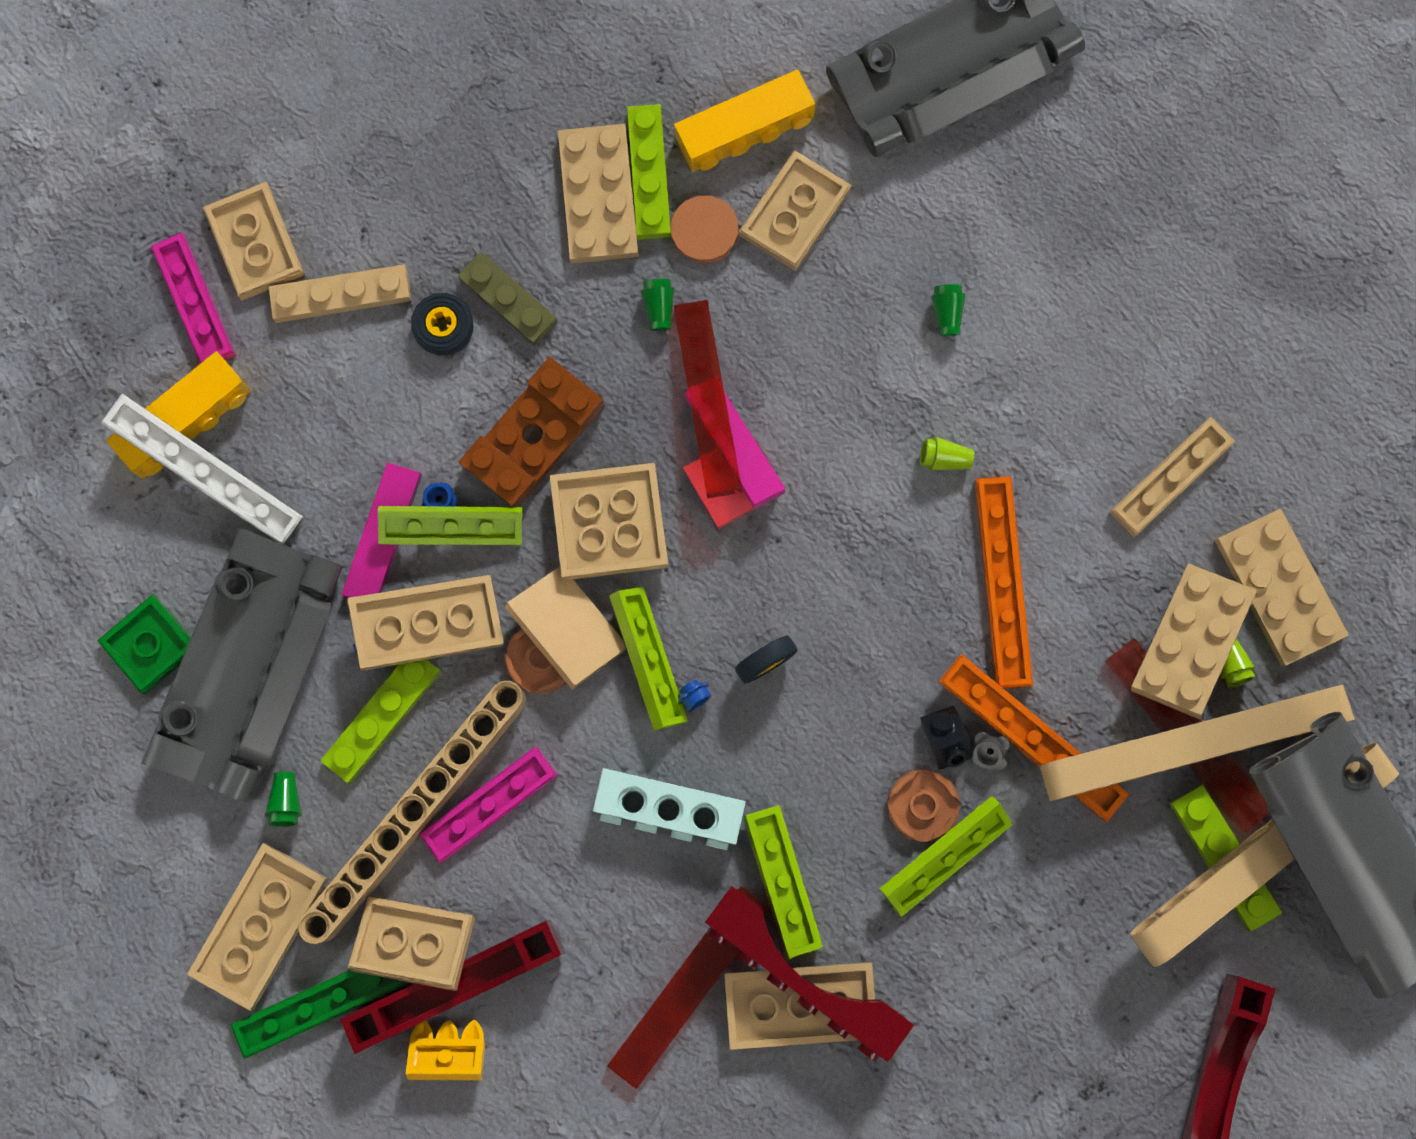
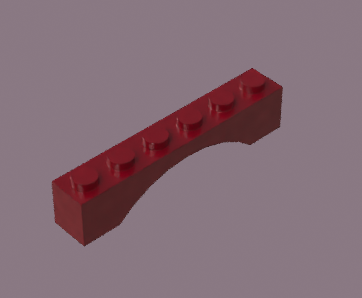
[705,886,914,1063]
[340,920,565,1054]
[1182,974,1276,1139]

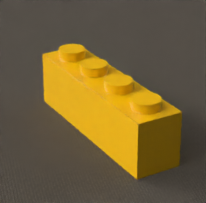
[674,69,816,172]
[106,351,251,479]

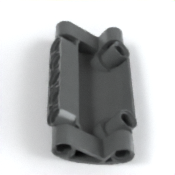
[1249,711,1416,998]

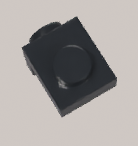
[920,705,972,770]

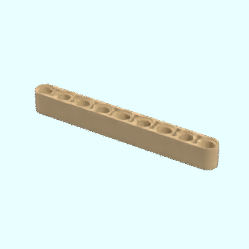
[298,681,526,944]
[1039,685,1355,802]
[1130,742,1399,967]

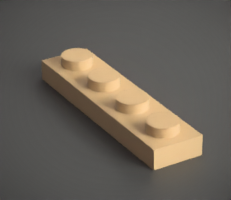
[269,264,412,323]

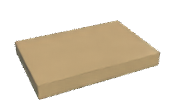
[739,150,852,271]
[203,182,305,301]
[505,567,627,690]
[348,896,475,991]

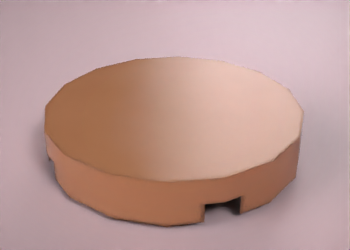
[671,195,738,264]
[505,628,566,694]
[887,769,960,842]

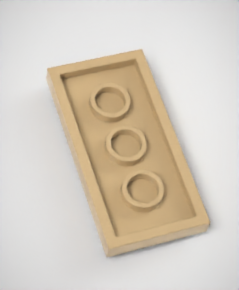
[558,124,639,264]
[1214,509,1349,667]
[1131,563,1257,719]
[347,575,504,671]
[187,843,329,1011]
[724,962,875,1050]

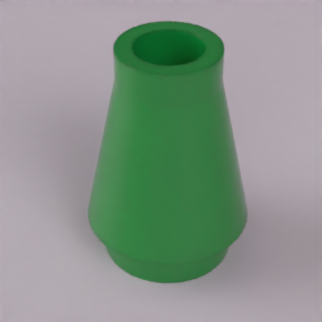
[640,279,675,331]
[931,284,966,336]
[265,771,302,827]

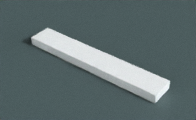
[101,394,303,545]

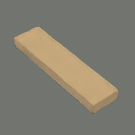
[1109,416,1235,537]

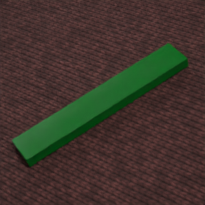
[230,970,411,1059]

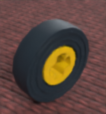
[411,293,474,356]
[735,635,798,684]

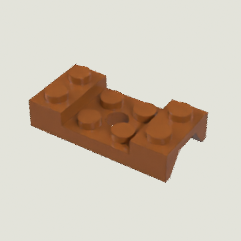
[458,356,605,507]

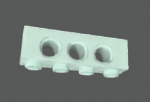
[593,768,746,850]

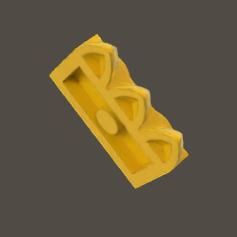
[405,1020,485,1080]

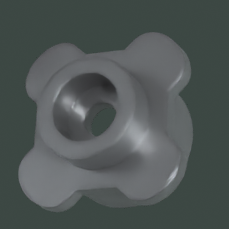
[972,731,1010,770]

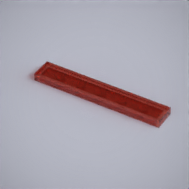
[673,300,742,498]
[1105,638,1269,833]
[607,886,770,1089]

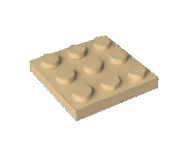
[550,463,668,581]

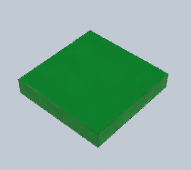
[97,594,191,695]

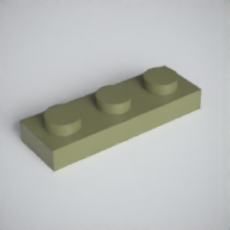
[458,252,558,346]

